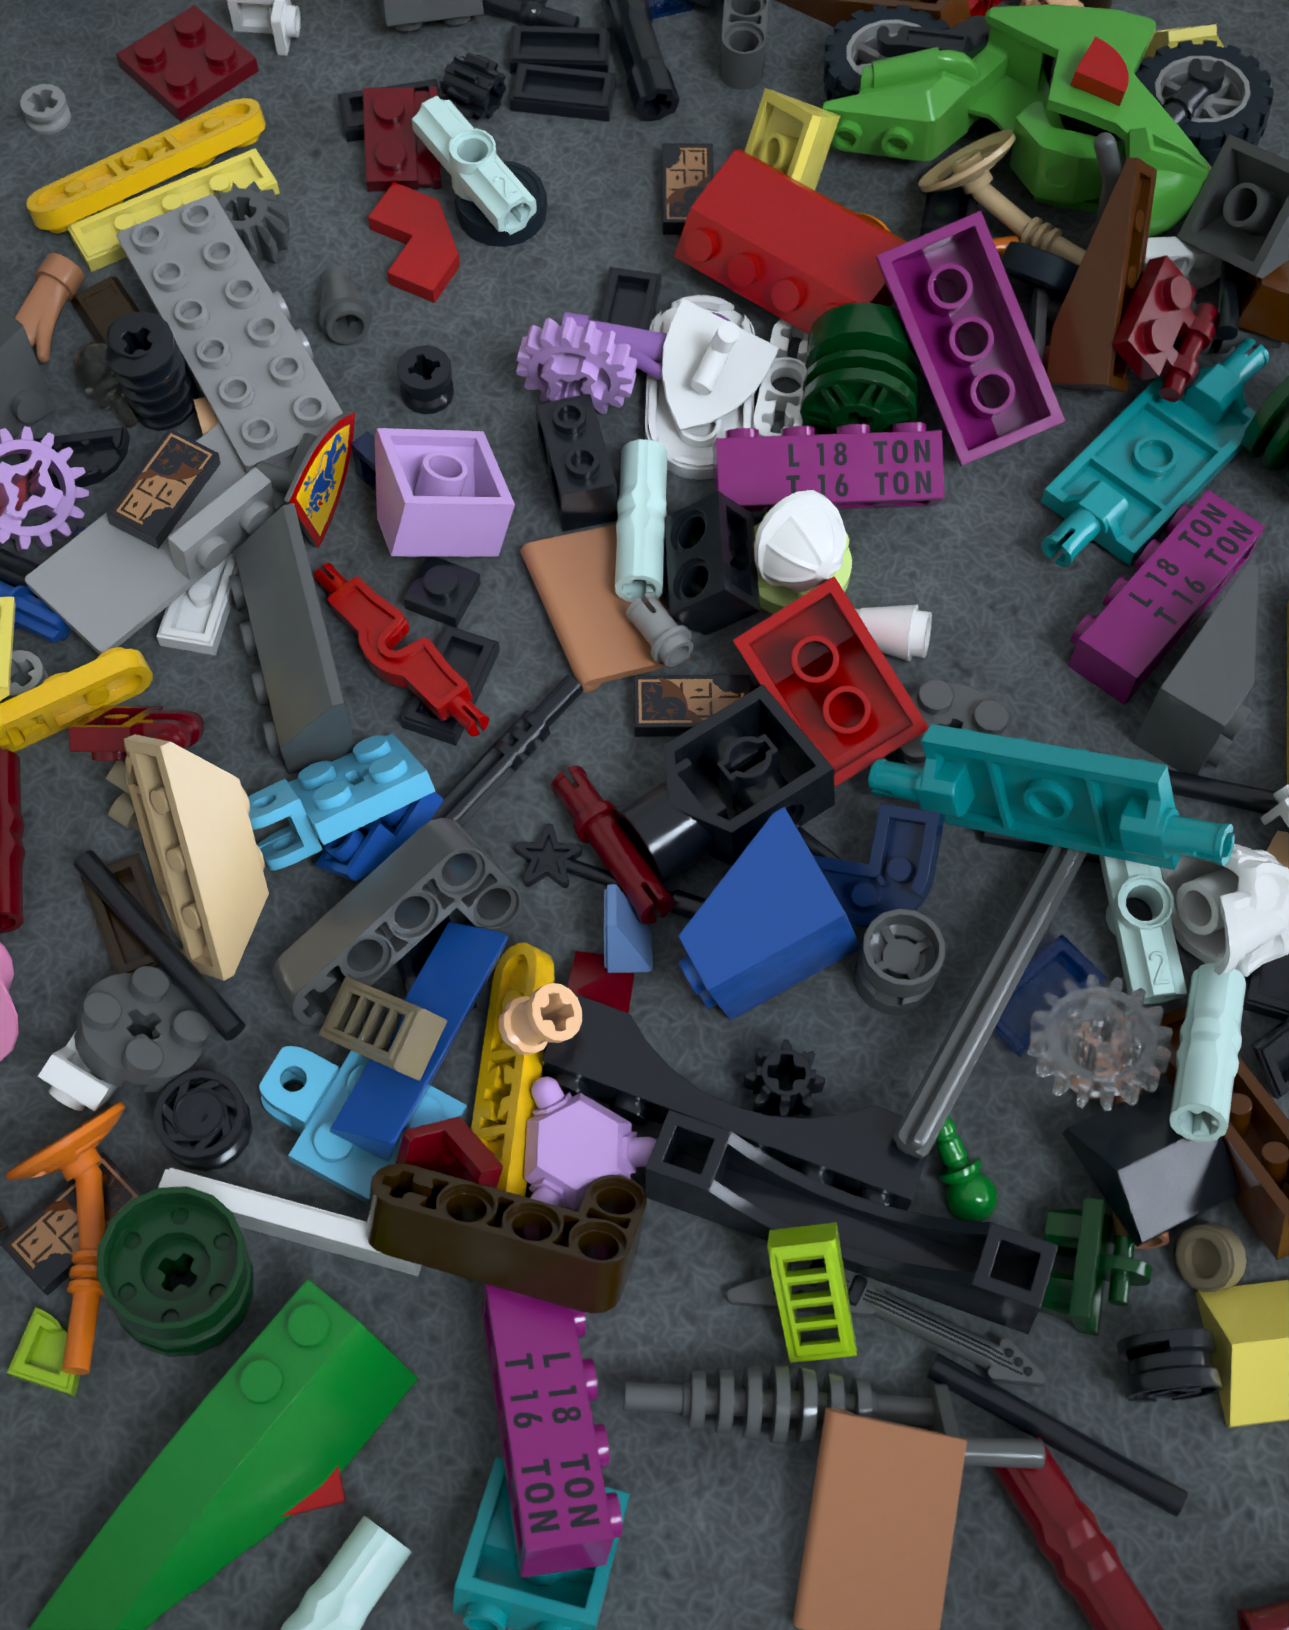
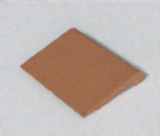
[520,524,690,693]
[792,1408,968,1630]

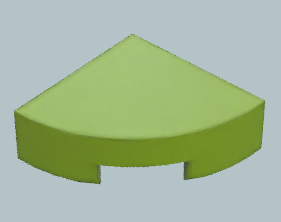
[7,1307,80,1397]

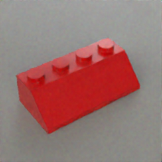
[674,149,907,334]

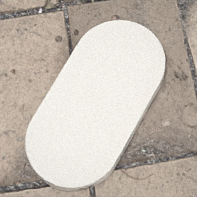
[645,295,755,480]

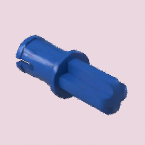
[0,581,70,643]

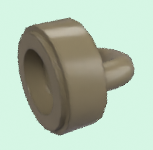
[1175,1223,1247,1292]

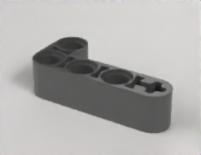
[272,818,522,1026]

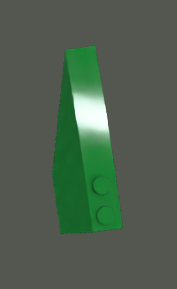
[29,1279,419,1630]

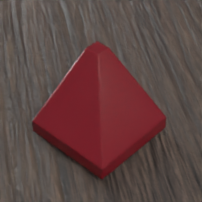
[567,951,635,1014]

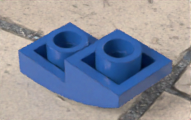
[315,792,444,881]

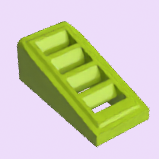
[767,1222,857,1363]

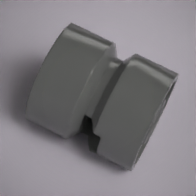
[854,909,946,1015]

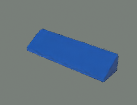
[330,922,509,1162]

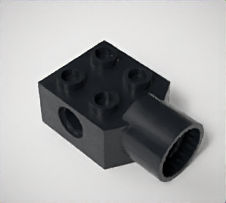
[615,685,835,884]

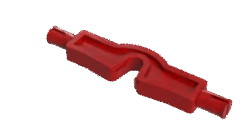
[314,563,489,736]

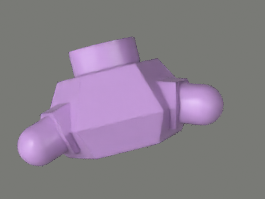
[524,1077,657,1211]

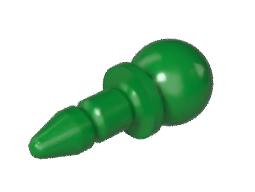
[936,1116,998,1222]

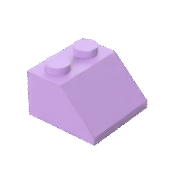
[375,428,515,557]

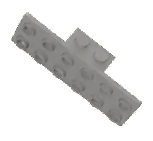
[117,195,344,472]
[25,423,354,655]

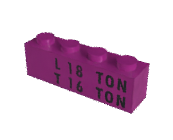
[713,422,945,513]
[1068,490,1265,705]
[481,1284,622,1578]

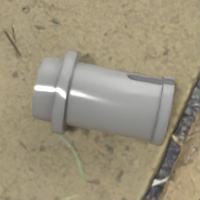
[626,593,694,667]

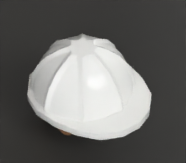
[752,490,846,592]

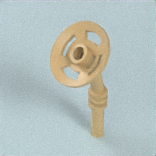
[918,130,1086,266]

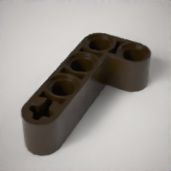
[366,1163,647,1314]

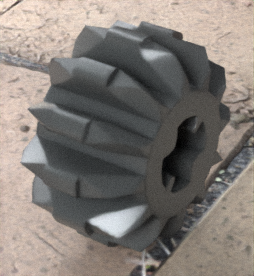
[213,181,290,268]

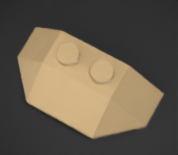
[124,734,269,981]

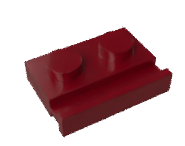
[363,87,442,192]

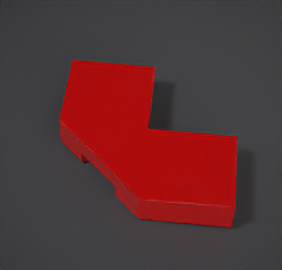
[368,182,460,303]

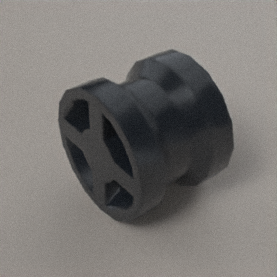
[397,345,454,414]

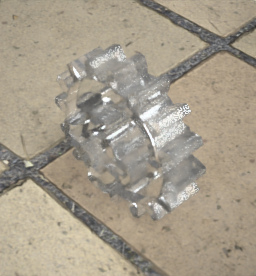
[1028,974,1172,1111]

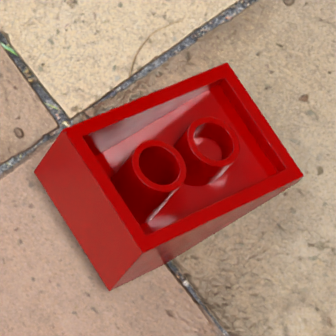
[733,576,929,788]

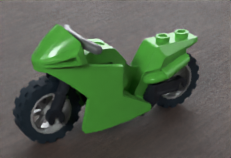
[822,4,1274,250]

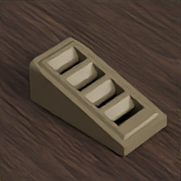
[318,977,448,1081]

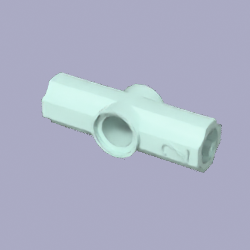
[412,96,536,235]
[1099,855,1187,1006]

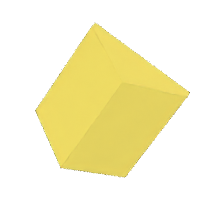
[745,88,840,190]
[1195,1280,1289,1428]

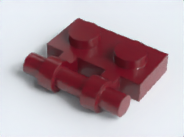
[1111,255,1217,402]
[68,706,204,761]

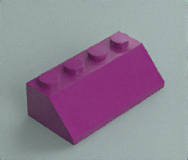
[875,211,1065,467]

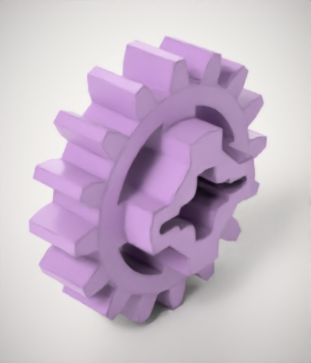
[516,317,637,414]
[0,426,89,553]

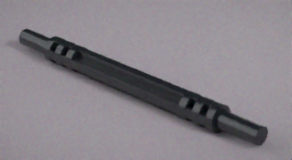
[362,675,584,881]

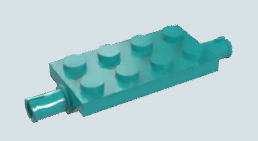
[1041,338,1269,567]
[868,724,1235,870]

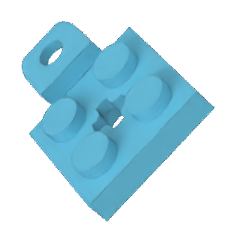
[248,733,435,871]
[259,1046,467,1205]

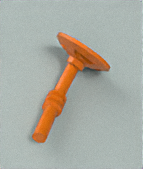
[4,1100,126,1375]

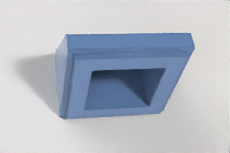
[604,885,653,973]

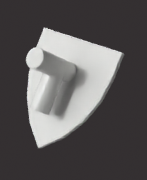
[661,298,779,431]

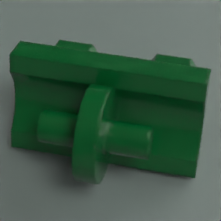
[1040,1197,1152,1336]

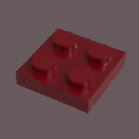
[116,5,259,122]

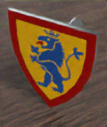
[256,410,355,548]

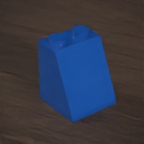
[678,807,861,1020]

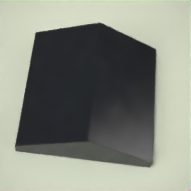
[1062,1082,1241,1247]

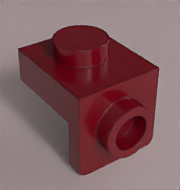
[395,1116,503,1188]

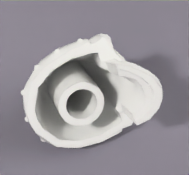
[1160,844,1289,977]

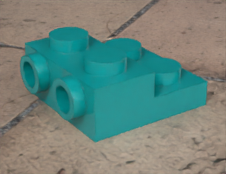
[453,1457,630,1630]

